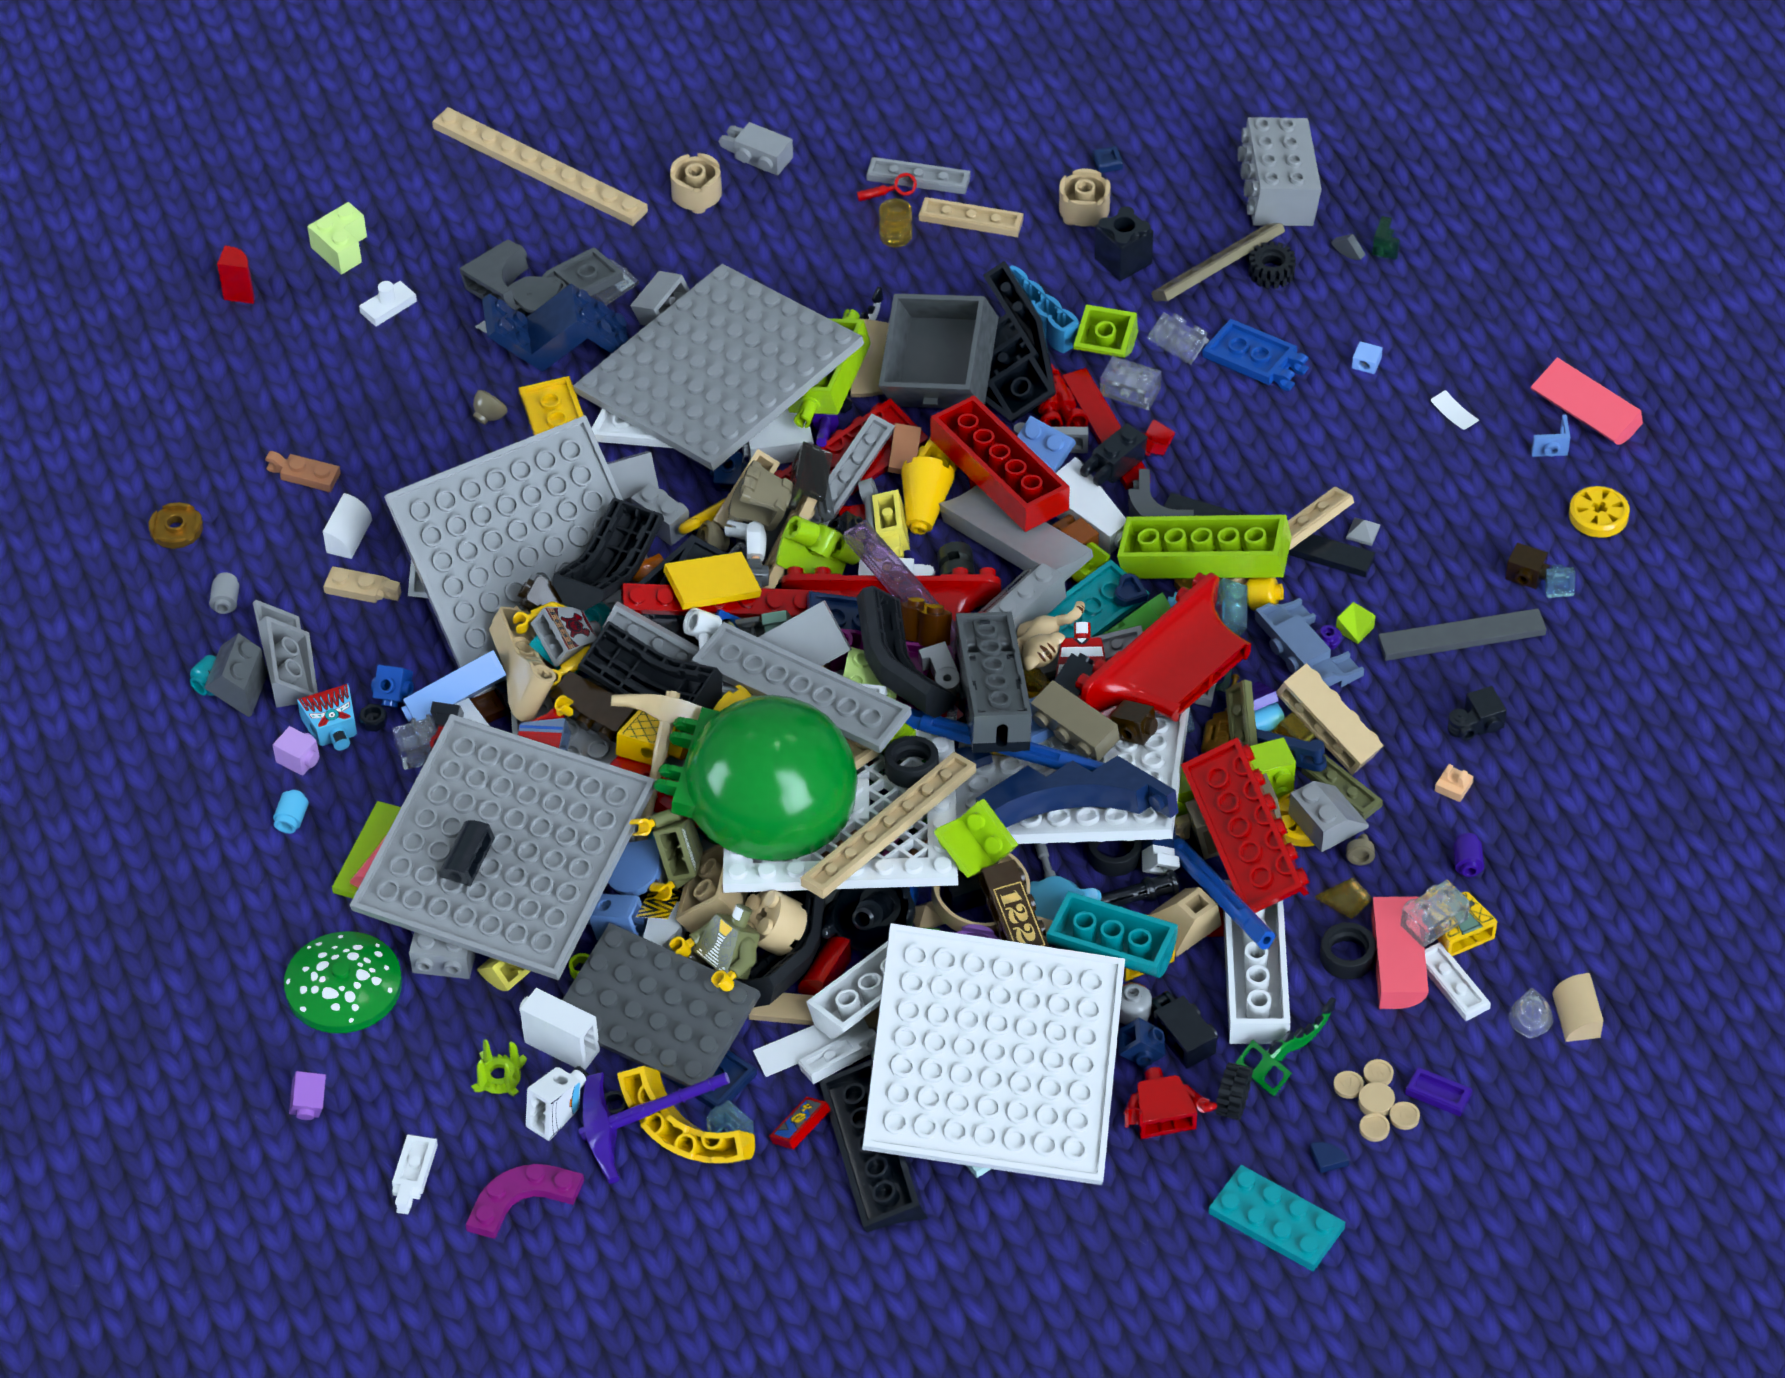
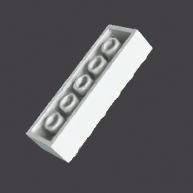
[1223,880,1290,1044]

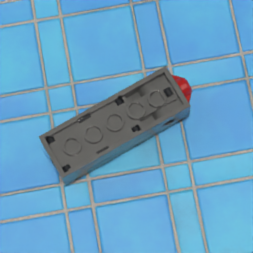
[954,612,1032,753]

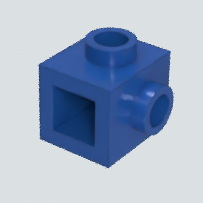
[371,665,414,708]

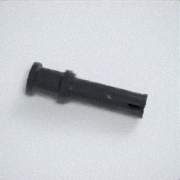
[1101,870,1179,906]

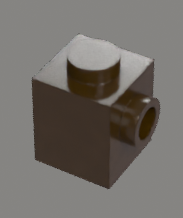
[1505,543,1550,589]
[1110,700,1158,745]

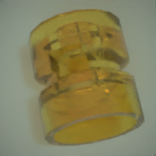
[879,198,912,247]

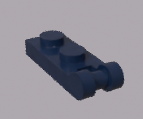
[1256,729,1327,772]

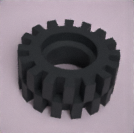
[1248,241,1296,289]
[1215,1062,1253,1120]

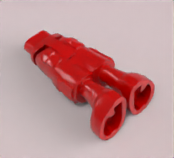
[1037,363,1089,427]

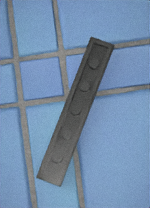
[1378,608,1546,661]

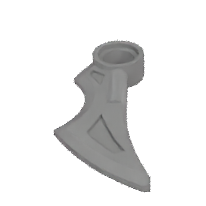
[858,478,881,550]

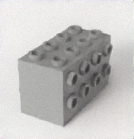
[1238,117,1321,226]

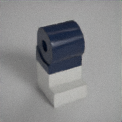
[1142,825,1180,875]

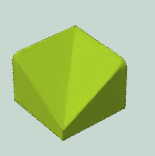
[1336,602,1375,644]

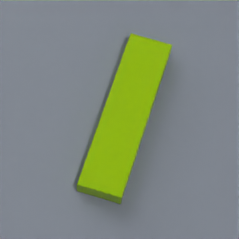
[332,801,401,899]

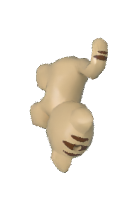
[1017,601,1085,671]

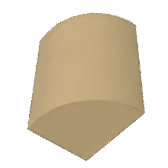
[1552,973,1603,1042]

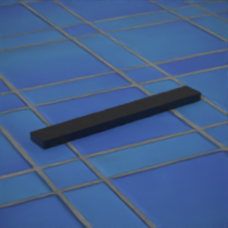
[1164,493,1375,578]

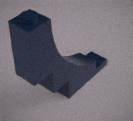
[975,755,1179,828]

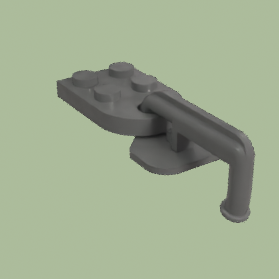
[508,247,624,317]

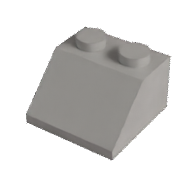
[1288,781,1369,852]

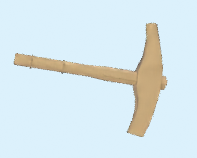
[611,690,702,841]

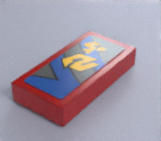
[769,1096,831,1149]

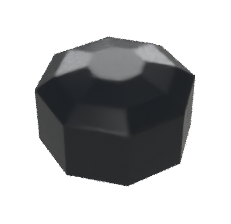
[359,704,388,732]

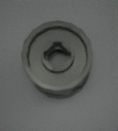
[937,541,975,575]

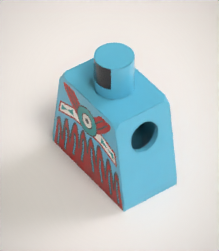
[297,684,357,750]

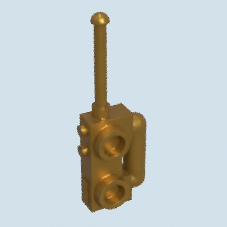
[1201,674,1239,753]

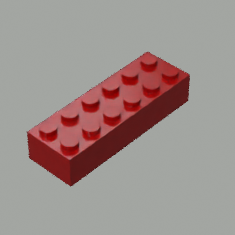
[930,395,1070,532]

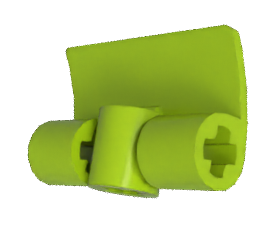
[776,516,864,575]

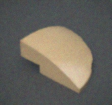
[851,319,889,397]

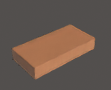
[888,423,922,474]

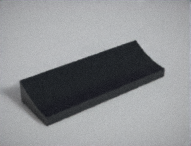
[819,1059,928,1233]

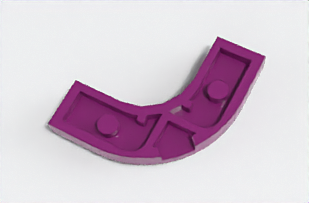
[466,1164,584,1239]

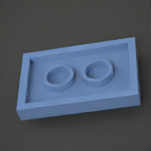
[1017,415,1076,473]

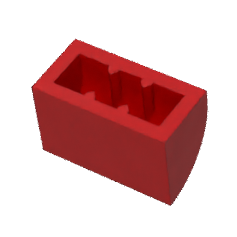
[217,246,255,304]
[798,937,851,995]

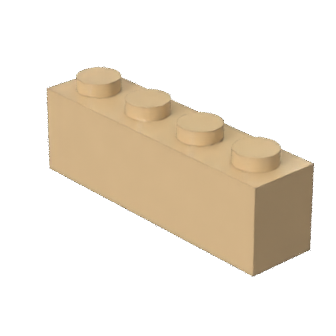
[1276,663,1384,775]

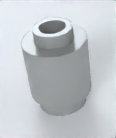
[209,572,239,614]

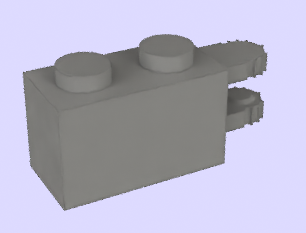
[718,122,793,176]

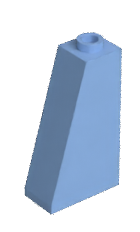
[401,650,506,726]

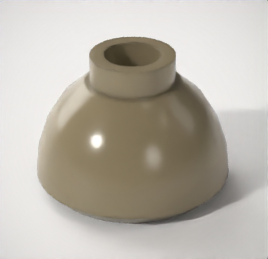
[472,390,508,425]
[696,520,730,552]

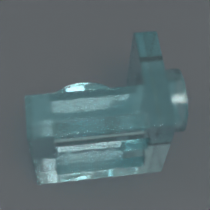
[707,1100,754,1134]

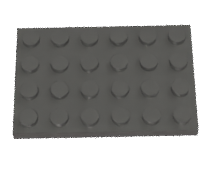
[562,923,761,1087]

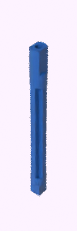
[905,708,1105,772]
[1174,834,1276,949]

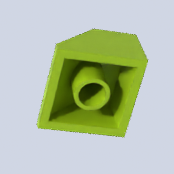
[1073,304,1138,358]

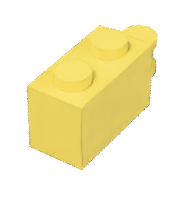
[872,489,910,558]

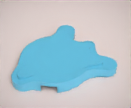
[1030,876,1101,950]

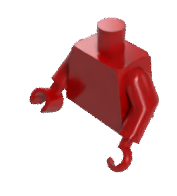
[1124,1067,1217,1139]

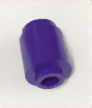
[1453,833,1484,877]

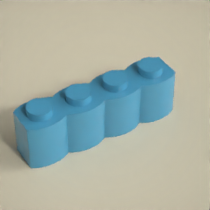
[1010,265,1079,353]

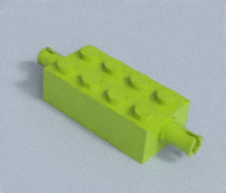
[788,309,871,428]

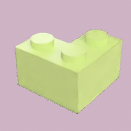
[307,202,367,275]

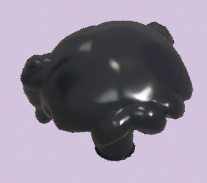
[821,887,916,956]

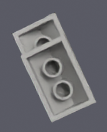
[607,451,659,503]
[253,600,318,708]

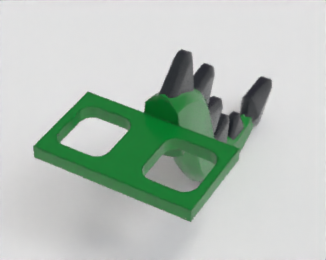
[1235,997,1336,1096]

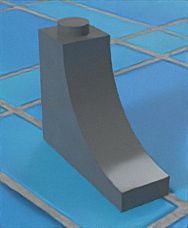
[459,239,529,311]

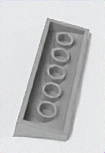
[939,485,1094,582]

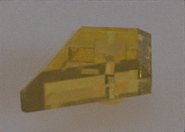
[1315,878,1373,919]

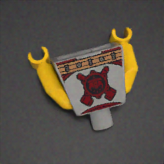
[513,602,601,690]

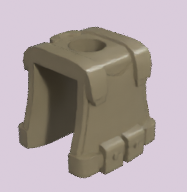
[728,460,793,531]

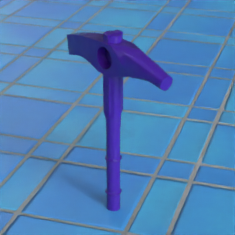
[579,1072,730,1184]

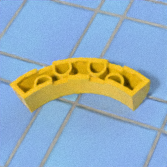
[617,1066,755,1164]

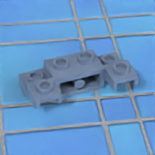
[1255,598,1364,687]

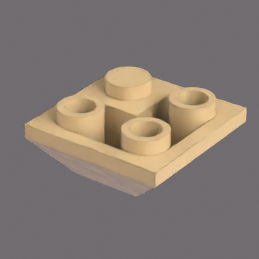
[1148,887,1222,957]

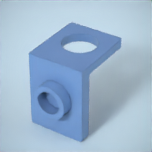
[1531,415,1570,457]

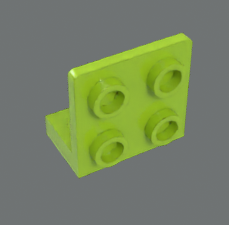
[934,799,1018,878]

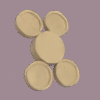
[1334,1059,1420,1142]

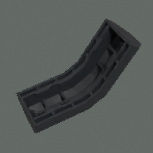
[552,497,664,611]
[856,585,959,718]
[578,621,722,710]
[735,890,825,1007]

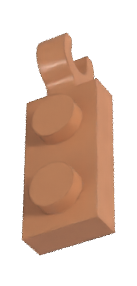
[265,451,341,492]

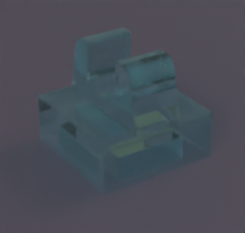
[1545,564,1575,598]

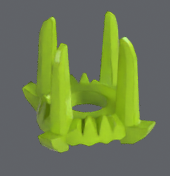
[471,1039,527,1096]

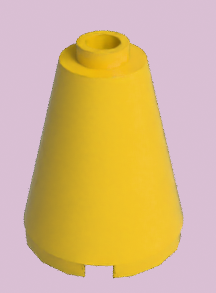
[901,456,955,535]

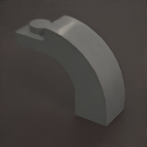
[1128,469,1194,517]

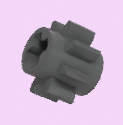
[747,559,769,588]

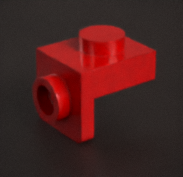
[1142,420,1175,456]

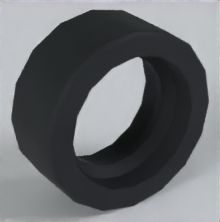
[884,736,939,788]
[1087,840,1142,877]
[1320,922,1376,979]

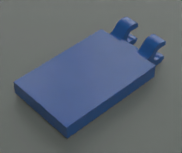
[1202,319,1309,391]

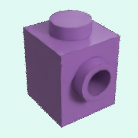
[289,1071,326,1120]

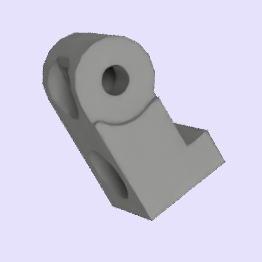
[918,641,960,696]

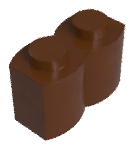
[900,597,952,647]

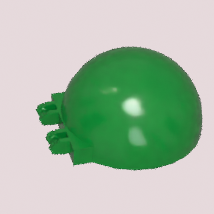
[654,695,858,861]

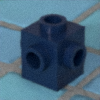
[710,451,748,492]
[1118,1018,1166,1068]

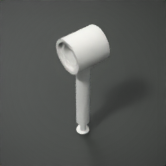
[683,608,722,650]

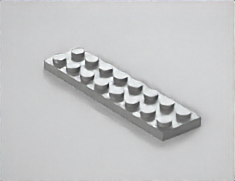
[692,622,912,753]

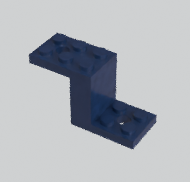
[482,284,629,372]

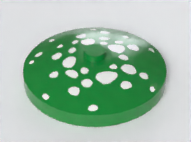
[284,931,402,1033]

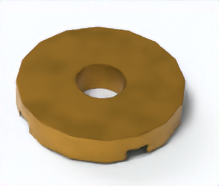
[149,502,203,549]

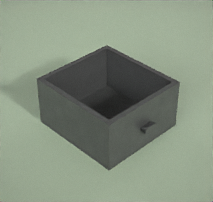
[879,293,999,409]

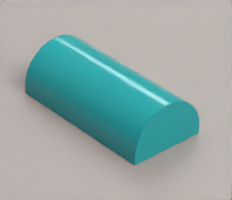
[1047,891,1178,978]

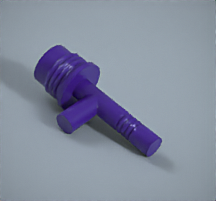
[813,414,839,447]

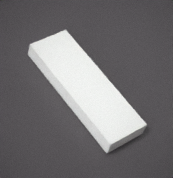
[1425,942,1491,1021]

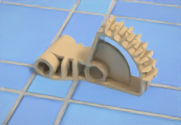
[489,606,557,722]

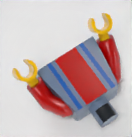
[518,695,574,751]

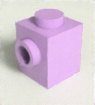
[273,726,320,776]

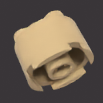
[670,153,722,214]
[1059,169,1111,227]
[745,890,807,956]

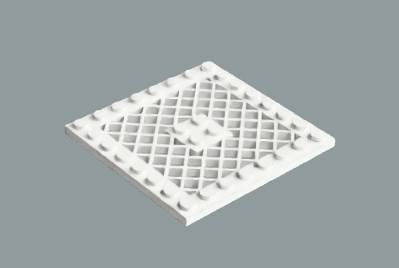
[723,717,958,893]

